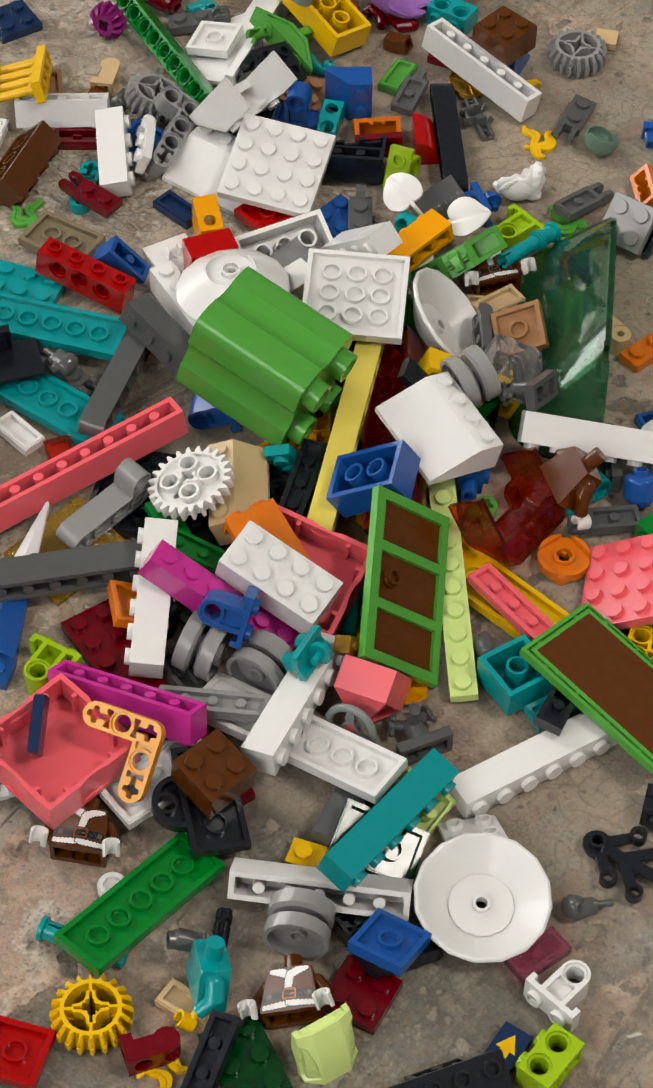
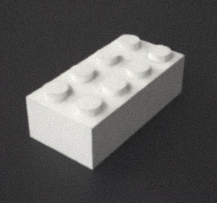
[214,520,343,634]

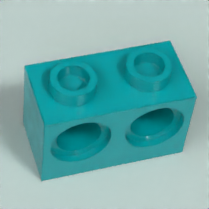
[426,0,479,36]

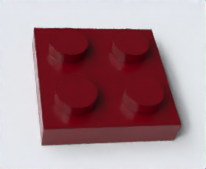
[324,954,403,1035]

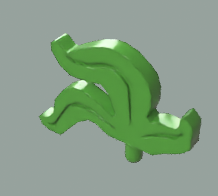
[10,198,43,232]
[548,205,590,237]

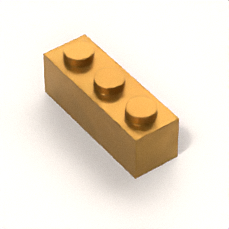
[333,635,359,658]

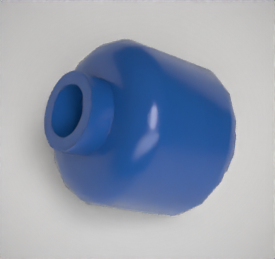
[623,467,653,508]

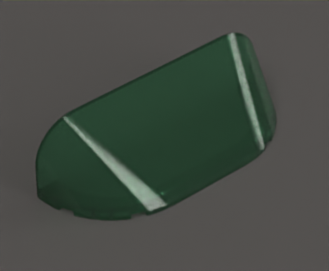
[508,217,617,459]

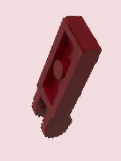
[58,170,123,218]

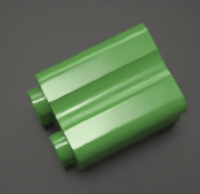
[175,266,358,445]

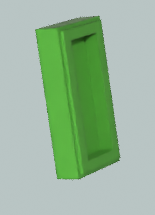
[378,58,417,96]

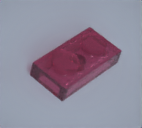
[504,926,572,986]

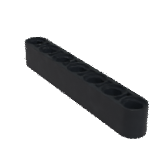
[430,83,468,192]

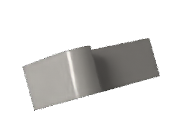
[145,85,200,178]
[56,457,151,549]

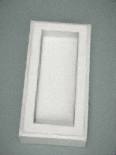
[0,410,46,457]

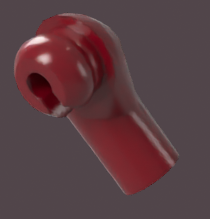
[363,3,387,30]
[386,15,419,33]

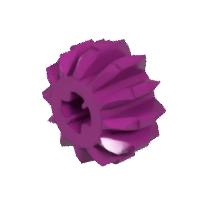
[89,0,128,40]

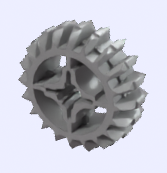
[547,28,608,79]
[124,71,183,124]

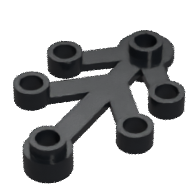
[582,826,653,904]

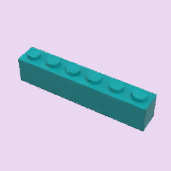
[316,748,460,892]

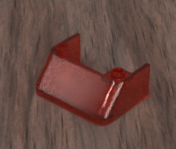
[448,447,565,567]

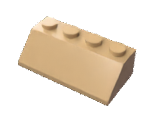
[208,439,270,546]

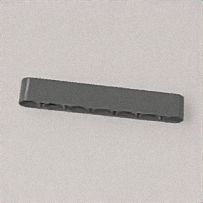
[78,329,151,437]

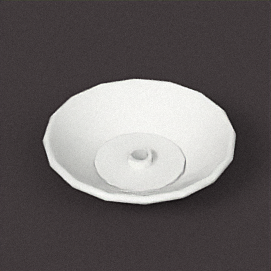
[176,248,290,321]
[413,267,477,358]
[413,833,553,963]

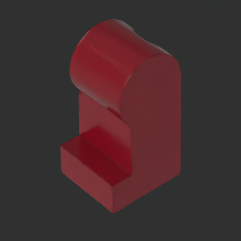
[119,1026,182,1077]

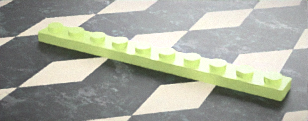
[428,478,479,703]

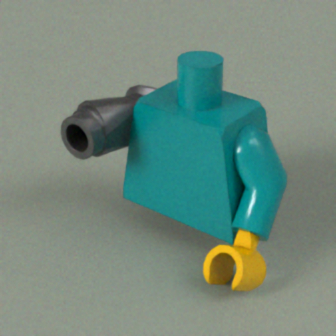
[166,927,232,1032]

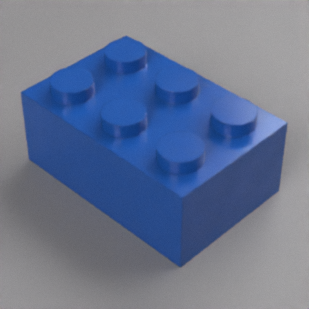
[326,439,421,518]

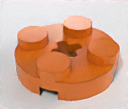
[536,534,591,586]

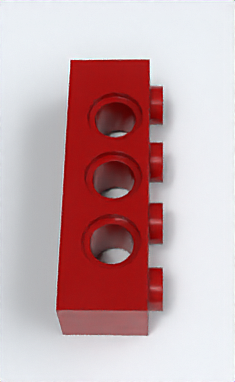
[35,237,136,314]

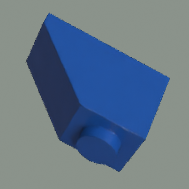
[93,235,151,284]

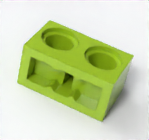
[515,1022,585,1088]

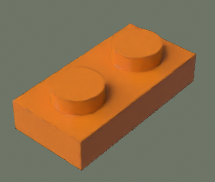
[618,332,653,373]

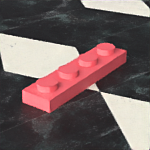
[467,562,555,641]

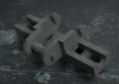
[459,97,495,142]

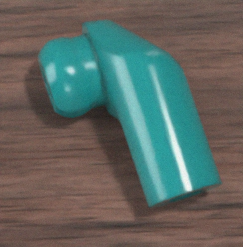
[310,53,335,75]

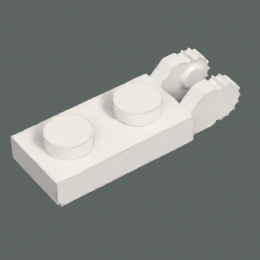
[133,114,156,175]

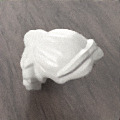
[492,161,546,201]

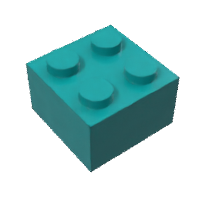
[476,634,552,716]

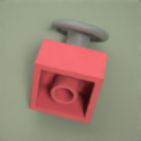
[324,654,413,743]

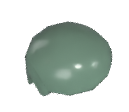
[584,125,620,157]

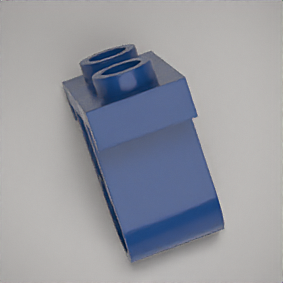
[273,81,321,131]
[188,395,243,433]
[198,585,262,650]

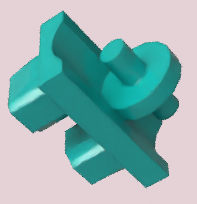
[282,625,333,681]

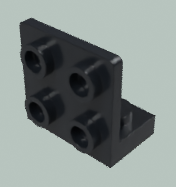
[240,41,307,82]

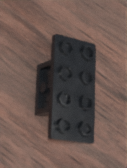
[0,324,46,385]
[387,1049,514,1088]

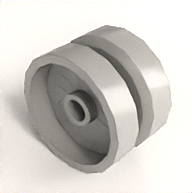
[440,345,502,408]
[171,609,232,682]
[226,629,294,696]
[263,887,336,960]

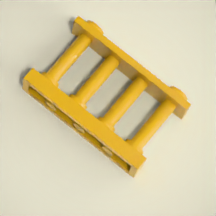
[0,44,53,104]

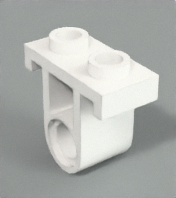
[523,960,591,1033]

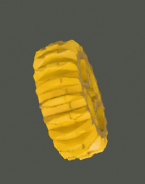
[49,972,135,1057]

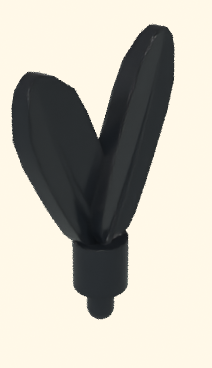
[166,597,193,640]

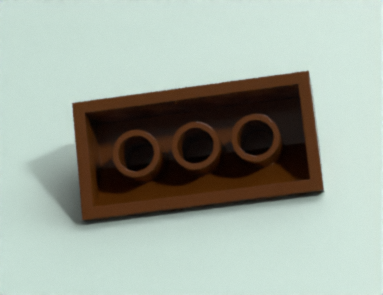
[0,120,62,207]

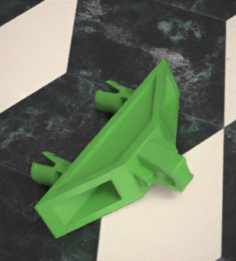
[246,6,314,82]
[410,225,508,280]

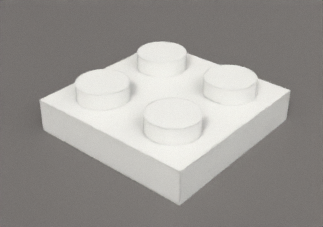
[185,20,244,58]

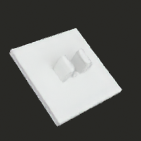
[142,233,188,274]

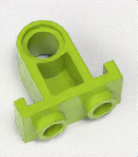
[382,143,421,191]
[497,203,544,251]
[24,633,83,695]

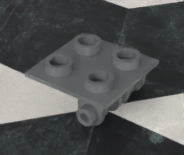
[414,175,467,220]

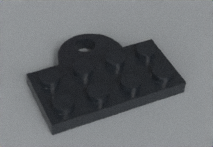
[151,745,252,859]

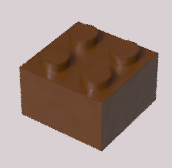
[472,5,537,67]
[170,728,257,819]

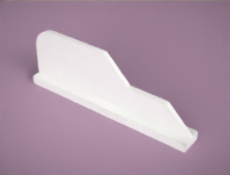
[189,0,290,85]

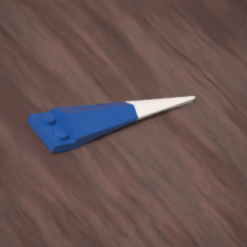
[0,501,50,690]

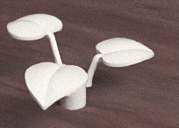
[383,173,492,285]

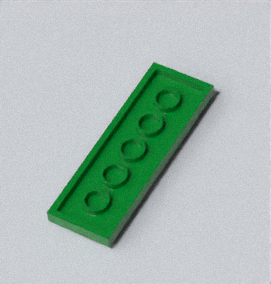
[54,833,225,977]

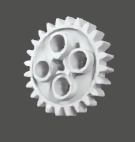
[147,446,235,521]

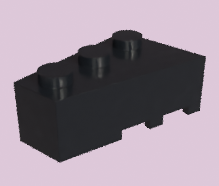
[322,135,387,185]

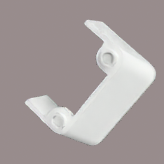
[189,51,298,133]

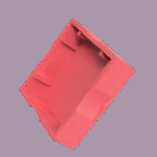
[234,505,368,636]
[0,673,141,830]

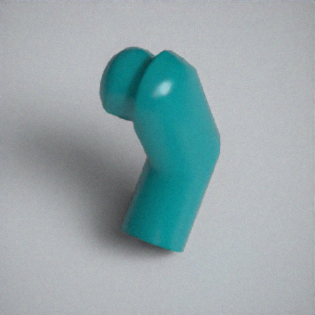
[186,0,218,13]

